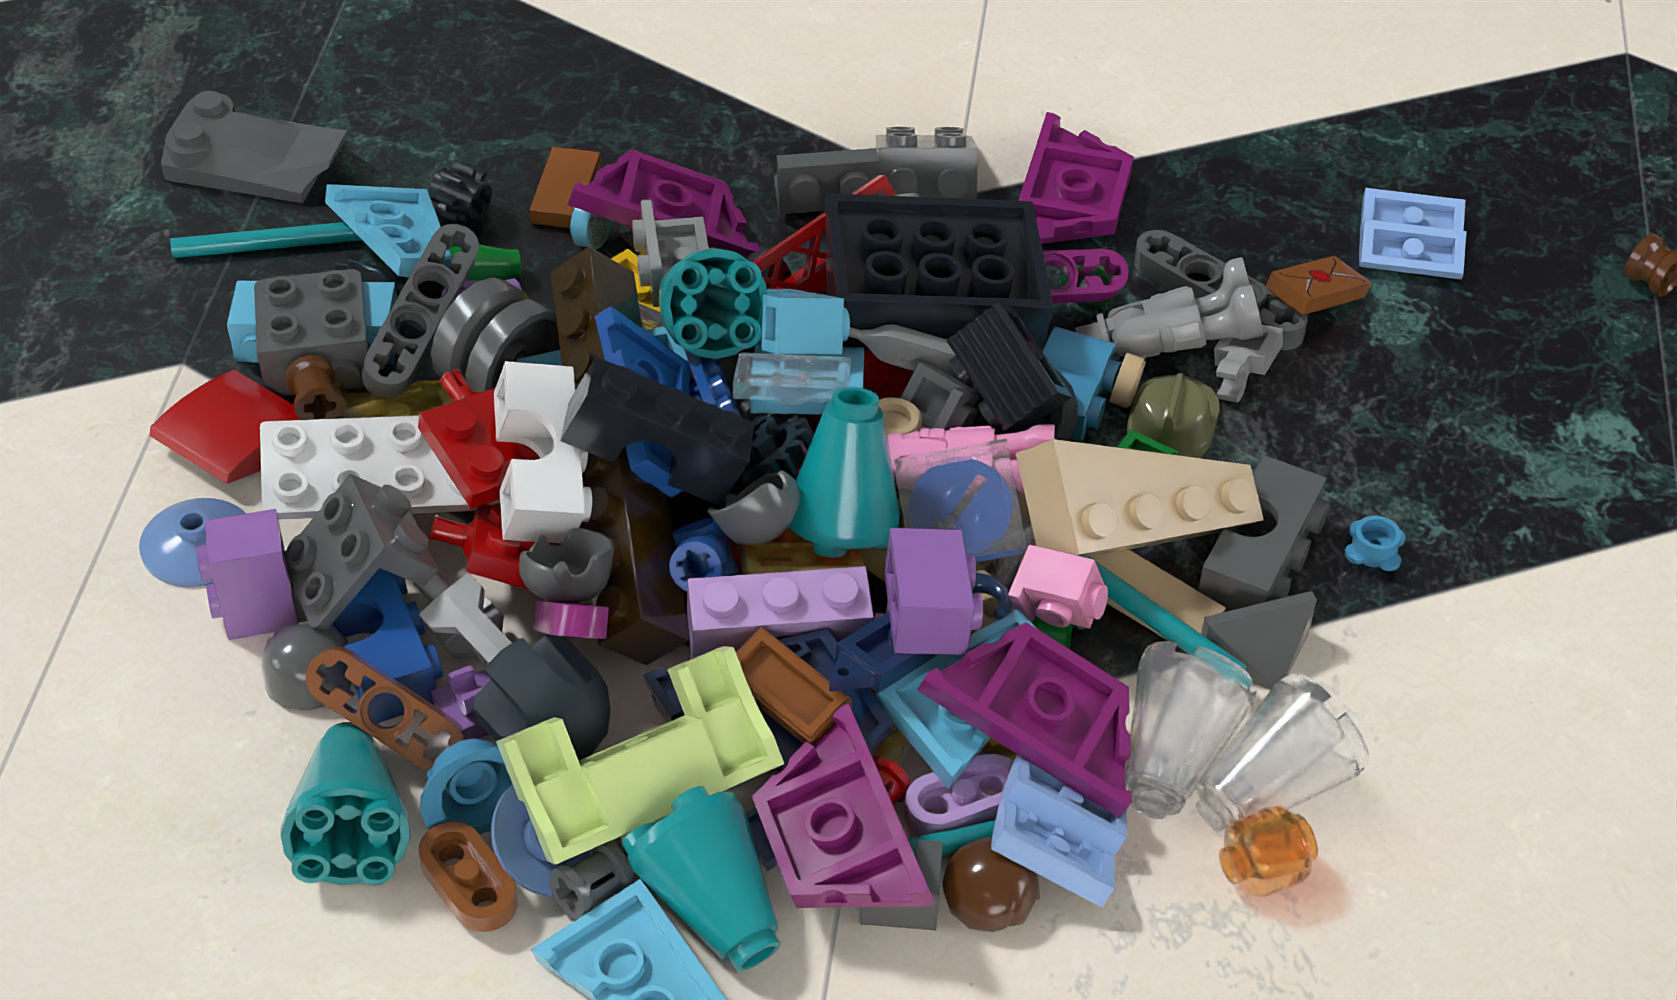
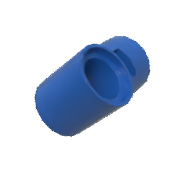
[669,518,739,591]

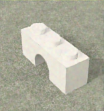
[494,361,592,543]

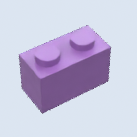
[196,509,298,640]
[884,528,983,655]

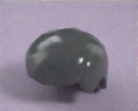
[708,471,801,546]
[519,528,614,604]
[261,620,352,710]

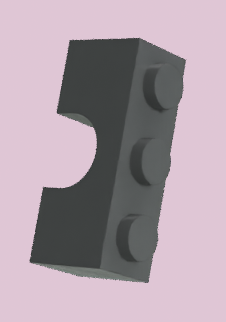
[1198,455,1330,612]

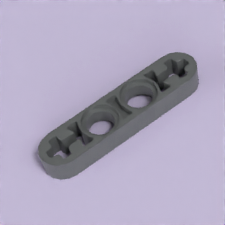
[362,224,479,398]
[1134,230,1308,350]

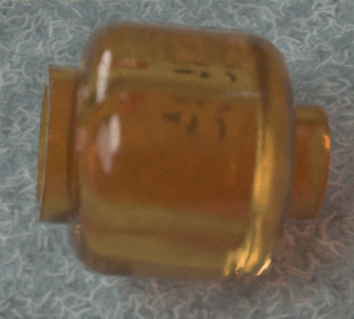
[1219,806,1318,897]

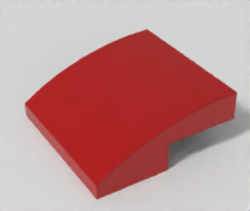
[149,370,300,484]

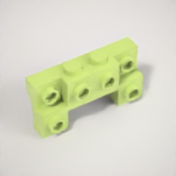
[496,646,784,865]

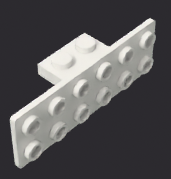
[260,416,500,520]

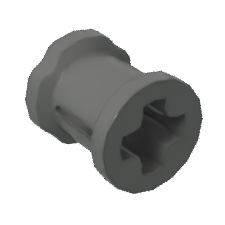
[549,841,634,920]

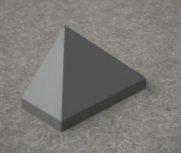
[1201,591,1317,693]

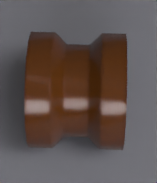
[1624,233,1677,298]

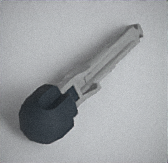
[411,571,611,761]

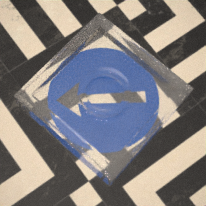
[893,438,1027,562]

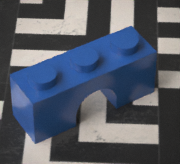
[332,568,443,723]

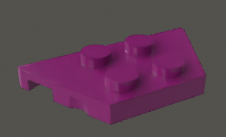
[1018,112,1134,244]
[568,150,760,259]
[917,622,1132,818]
[752,703,935,908]

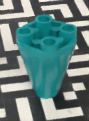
[659,248,767,359]
[789,387,900,558]
[280,722,410,885]
[622,786,781,972]

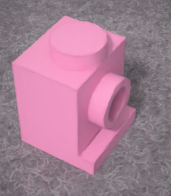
[1008,545,1108,628]

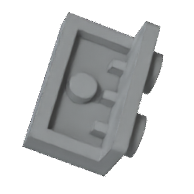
[632,200,709,307]

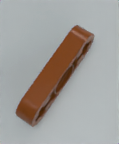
[306,647,466,771]

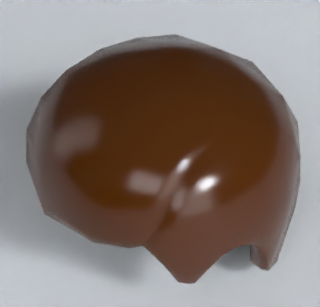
[942,837,1040,932]

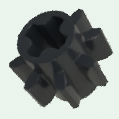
[429,160,492,226]

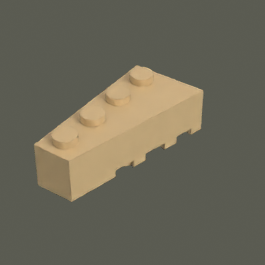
[1016,439,1263,558]

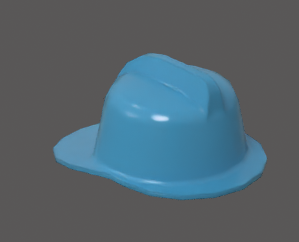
[420,738,512,835]

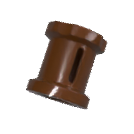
[285,355,344,420]

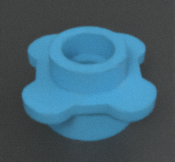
[1345,516,1405,571]

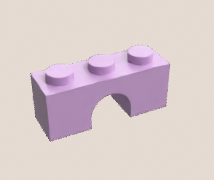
[687,566,873,659]

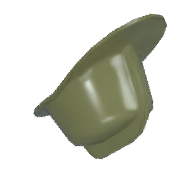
[1127,373,1220,458]

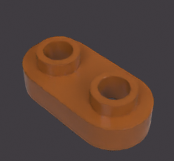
[418,821,518,932]

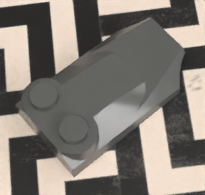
[161,91,349,203]

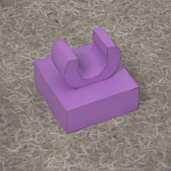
[431,665,491,740]

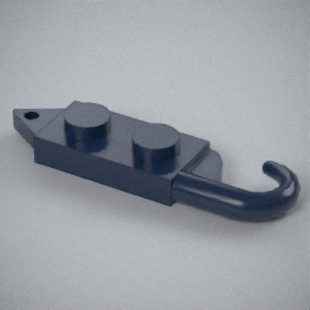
[829,573,1012,693]

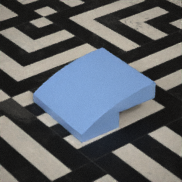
[1359,188,1466,279]
[991,755,1127,907]

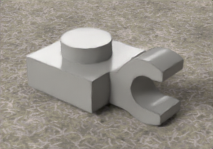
[1214,325,1283,403]

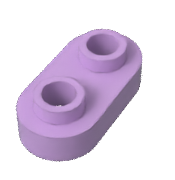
[905,754,1013,836]

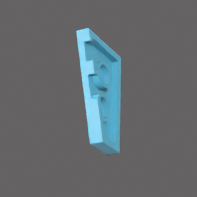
[325,184,453,278]
[876,608,1037,789]
[531,879,727,1000]

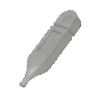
[849,324,974,387]

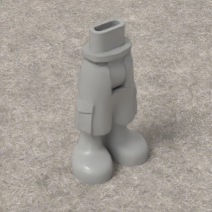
[1075,257,1263,360]

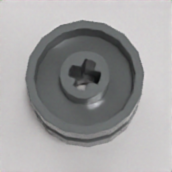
[431,277,560,393]

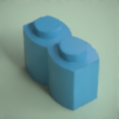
[1033,326,1122,442]

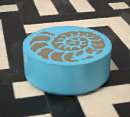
[570,208,612,250]

